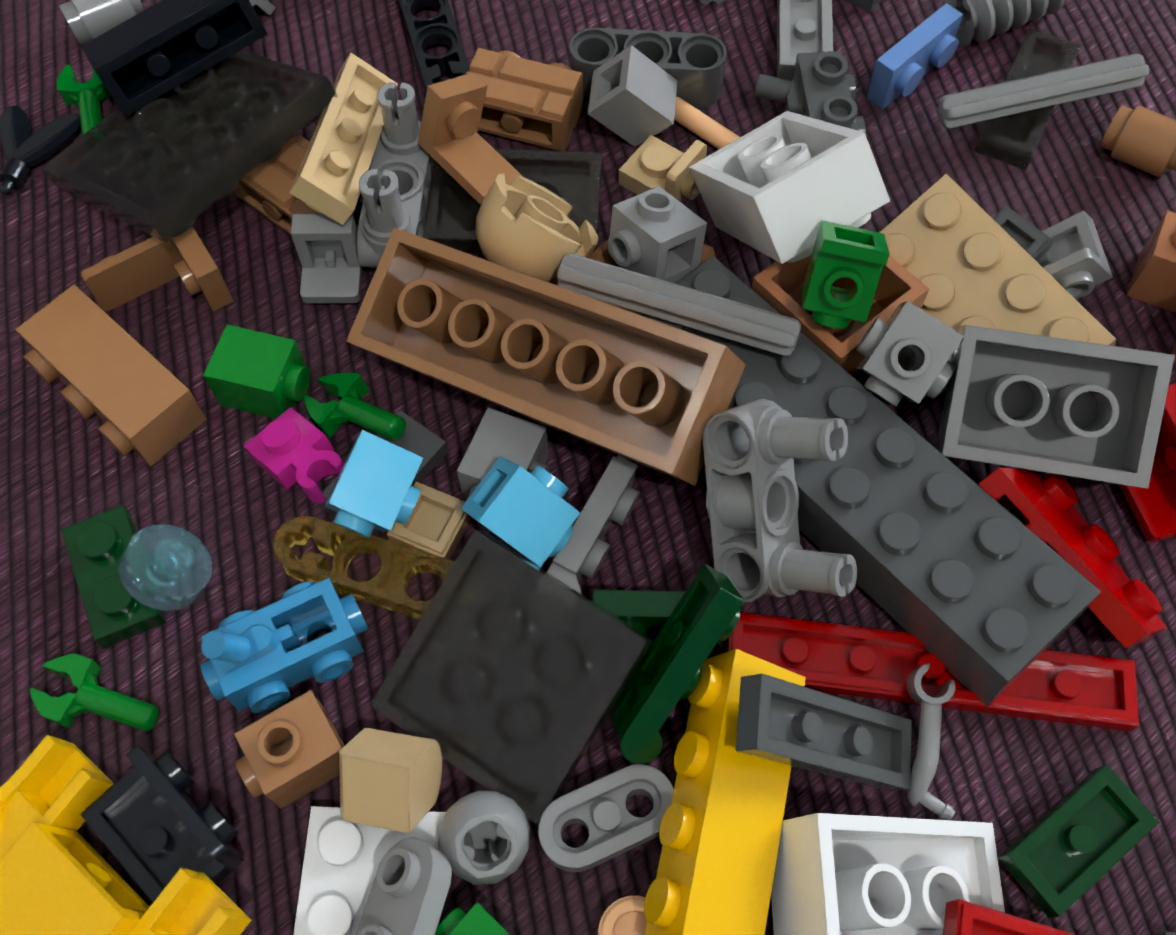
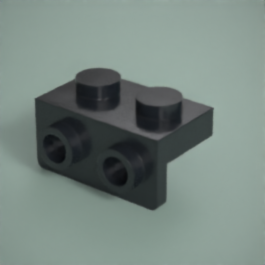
[80,745,245,903]

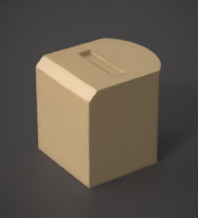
[339,728,442,834]

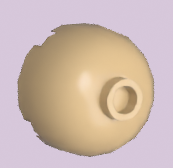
[475,173,599,285]

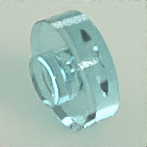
[119,524,212,611]

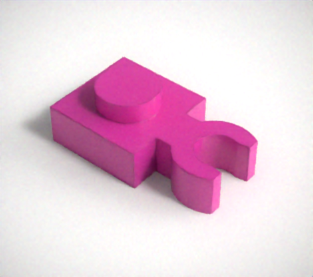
[243,407,344,504]

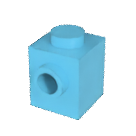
[324,430,423,538]
[461,456,580,567]

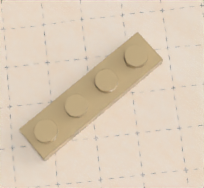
[289,53,398,225]

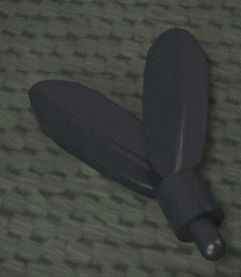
[0,106,81,195]

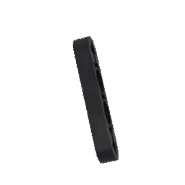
[398,0,470,95]

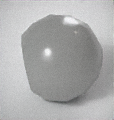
[438,791,530,885]

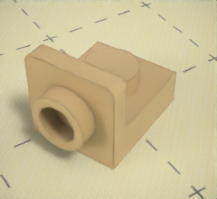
[619,135,707,204]

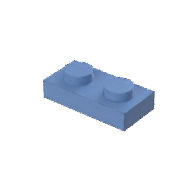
[867,3,963,110]

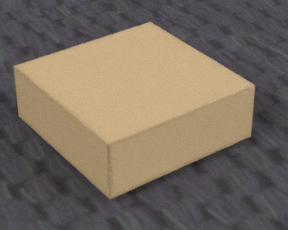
[386,482,472,566]

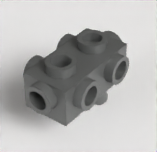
[755,51,866,134]

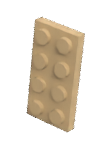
[879,174,1116,346]

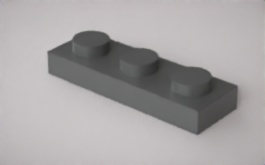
[736,674,912,791]

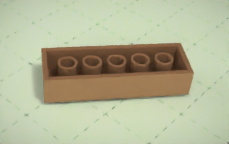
[346,227,746,486]

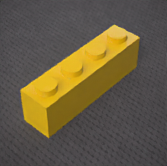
[644,649,806,935]

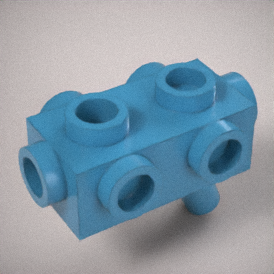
[200,578,369,713]

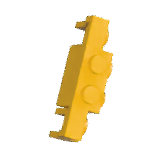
[0,735,251,935]

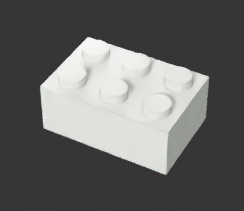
[689,111,890,264]

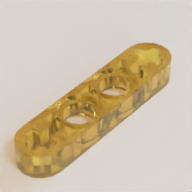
[273,516,515,639]

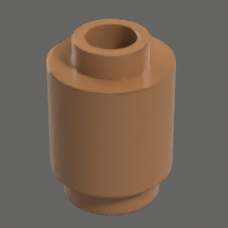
[1100,105,1176,178]

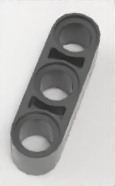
[569,28,727,109]

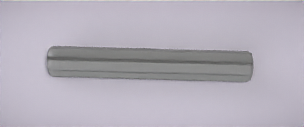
[937,53,1149,129]
[557,253,801,356]

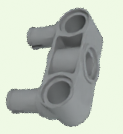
[357,82,438,268]
[703,399,857,602]

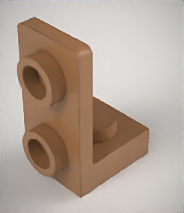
[417,72,523,205]
[81,220,234,312]

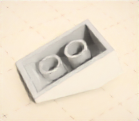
[771,813,1005,935]

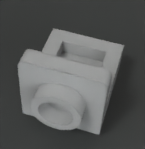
[1037,210,1113,299]
[291,212,362,303]

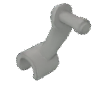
[906,663,955,820]

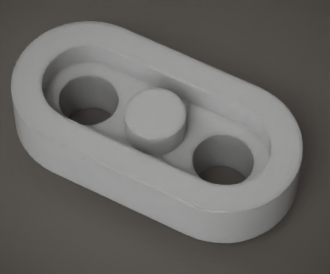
[538,764,674,872]
[356,837,452,935]

